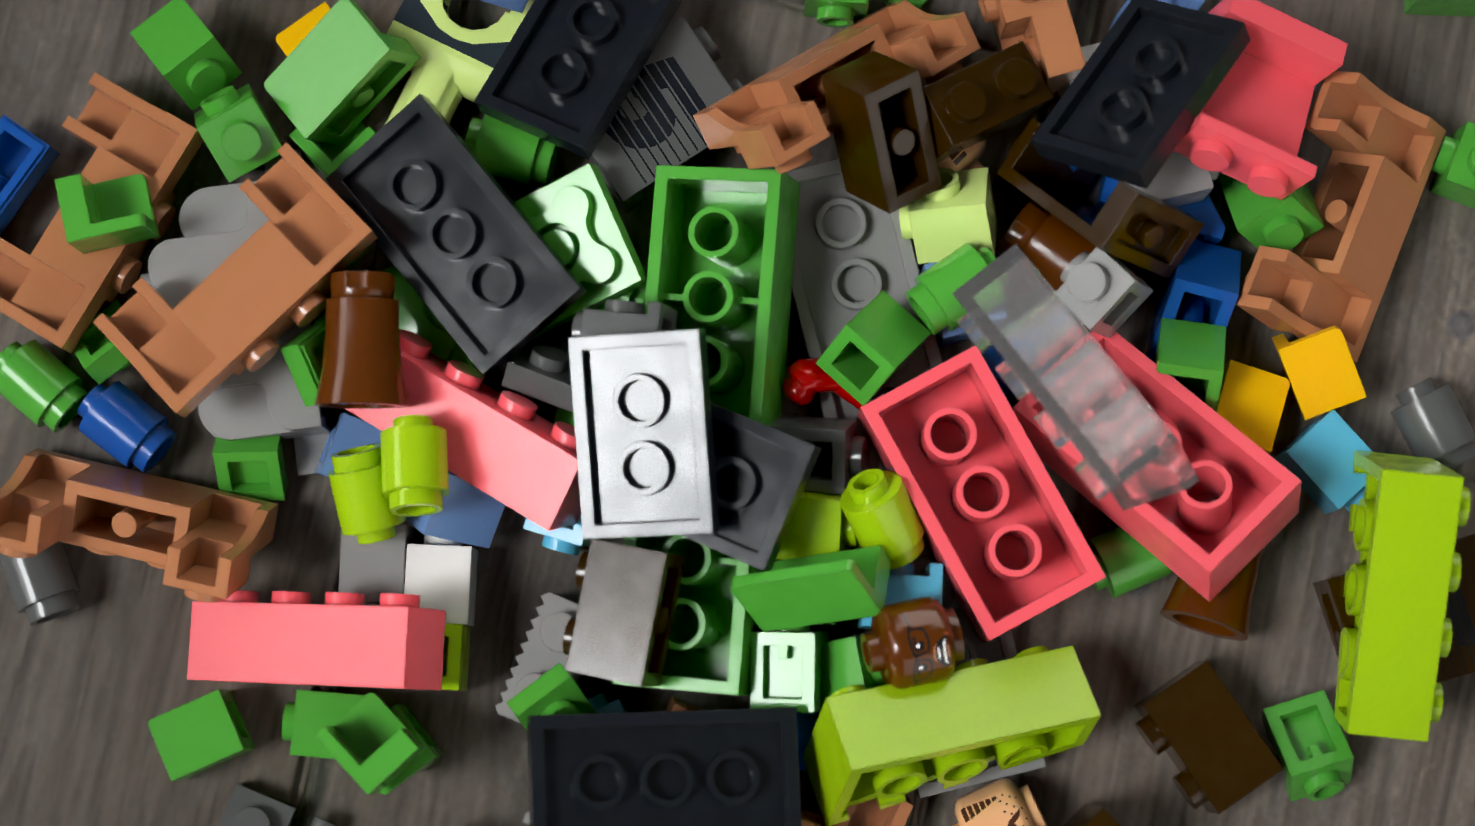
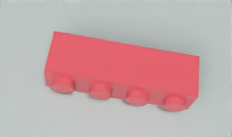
[344,329,581,531]
[187,590,446,691]

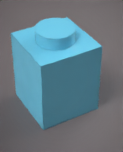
[1274,410,1373,514]

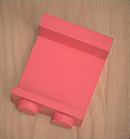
[1174,0,1348,200]

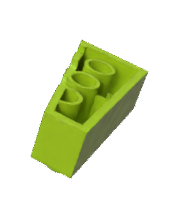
[1334,450,1471,742]
[802,646,1101,826]

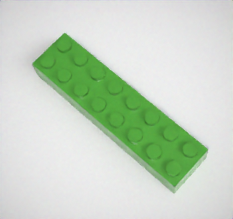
[612,165,800,696]

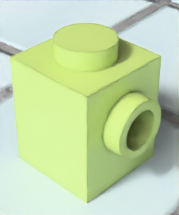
[899,167,997,264]

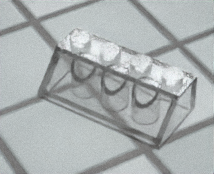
[952,244,1199,511]

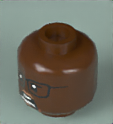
[861,596,965,689]

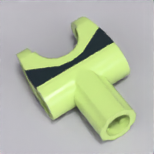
[385,0,534,125]

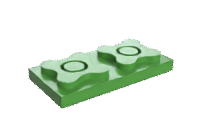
[381,163,647,368]

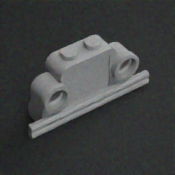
[140,149,332,476]

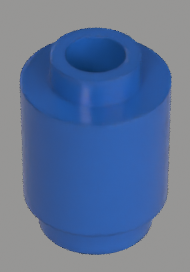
[77,381,177,473]

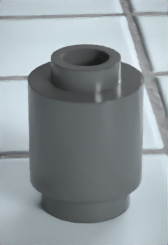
[1390,377,1475,469]
[0,541,81,626]

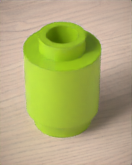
[380,415,449,517]
[328,443,407,544]
[840,469,924,569]

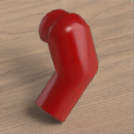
[782,357,876,410]

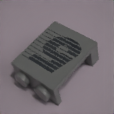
[590,15,743,213]

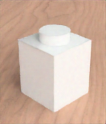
[404,535,478,627]

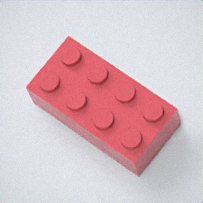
[1013,331,1302,602]
[857,345,1106,643]

